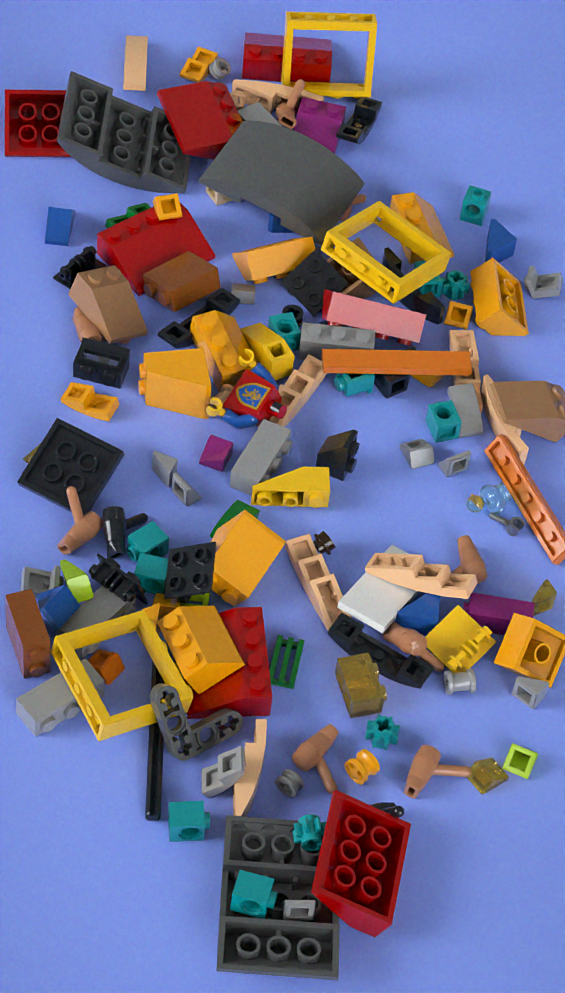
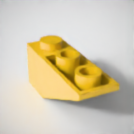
[240,323,294,381]
[251,466,330,508]

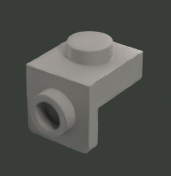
[524,266,563,299]
[20,565,64,598]

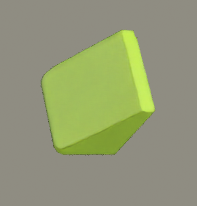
[502,743,539,779]

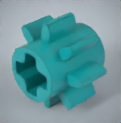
[441,270,470,300]
[365,714,400,750]
[293,814,326,851]

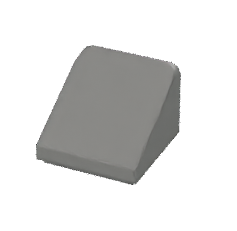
[231,283,255,305]
[400,438,434,469]
[152,450,178,488]
[438,450,471,477]
[172,473,201,507]
[512,676,549,710]
[282,900,316,920]

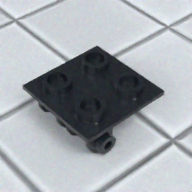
[53,246,108,289]
[281,249,349,317]
[164,542,216,604]
[89,553,148,605]

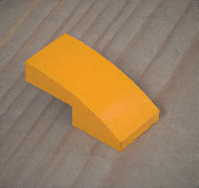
[180,46,218,83]
[60,382,120,422]

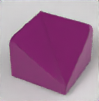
[199,435,233,472]

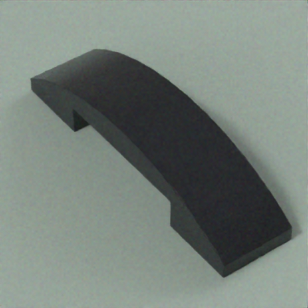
[336,97,382,144]
[382,247,445,325]
[158,287,240,349]
[327,612,434,689]

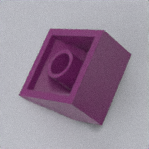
[294,97,346,154]

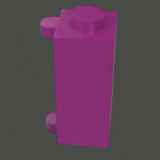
[463,592,535,636]

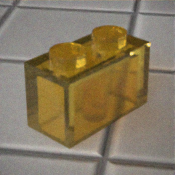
[335,653,387,718]

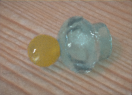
[466,482,511,514]

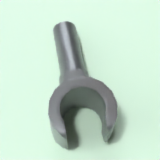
[489,512,525,536]

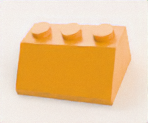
[390,192,454,264]
[232,236,315,284]
[470,258,529,336]
[190,310,257,392]
[157,605,245,694]

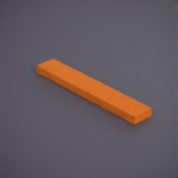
[322,349,472,376]
[484,434,565,565]

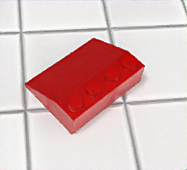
[242,32,332,83]
[156,81,243,160]
[5,89,71,157]
[97,203,215,297]
[184,607,272,719]
[311,790,411,937]

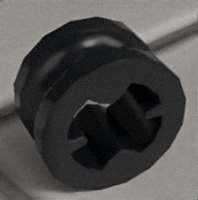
[282,305,304,327]

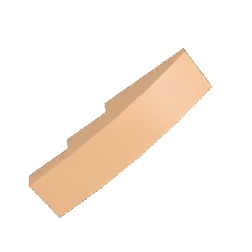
[123,35,148,91]
[232,79,324,114]
[449,330,483,413]
[257,354,327,427]
[480,374,529,464]
[284,534,352,630]
[365,553,478,599]
[233,719,267,817]

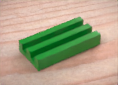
[269,635,304,689]

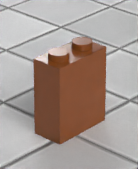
[143,251,221,312]
[5,589,50,679]

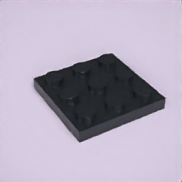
[17,418,125,515]

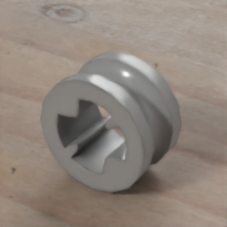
[209,57,231,80]
[275,769,304,797]

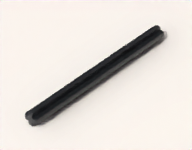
[145,661,166,821]

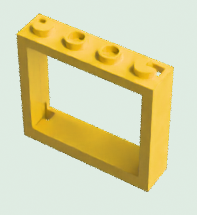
[281,11,377,99]
[321,201,452,304]
[50,610,193,742]

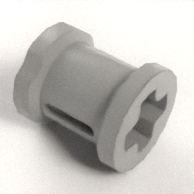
[444,669,476,695]

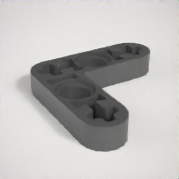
[149,683,243,761]

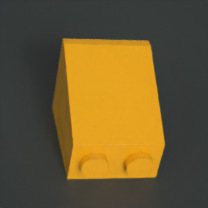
[138,348,211,419]
[211,510,286,607]

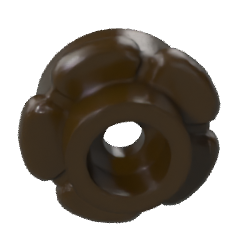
[313,531,336,555]

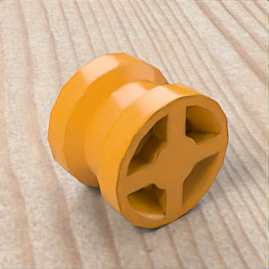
[344,749,380,785]

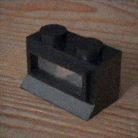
[73,337,130,389]

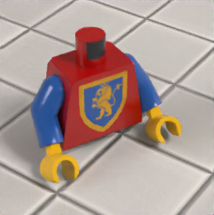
[206,349,287,429]

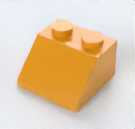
[493,613,565,688]

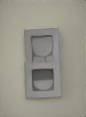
[447,383,483,438]
[201,746,245,798]

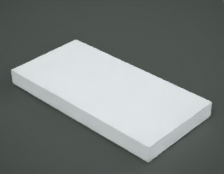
[337,545,426,634]

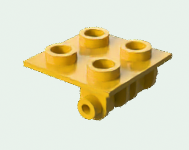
[425,605,497,673]

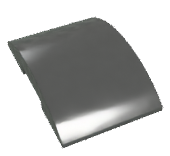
[57,71,191,193]
[199,121,364,246]
[216,815,340,980]

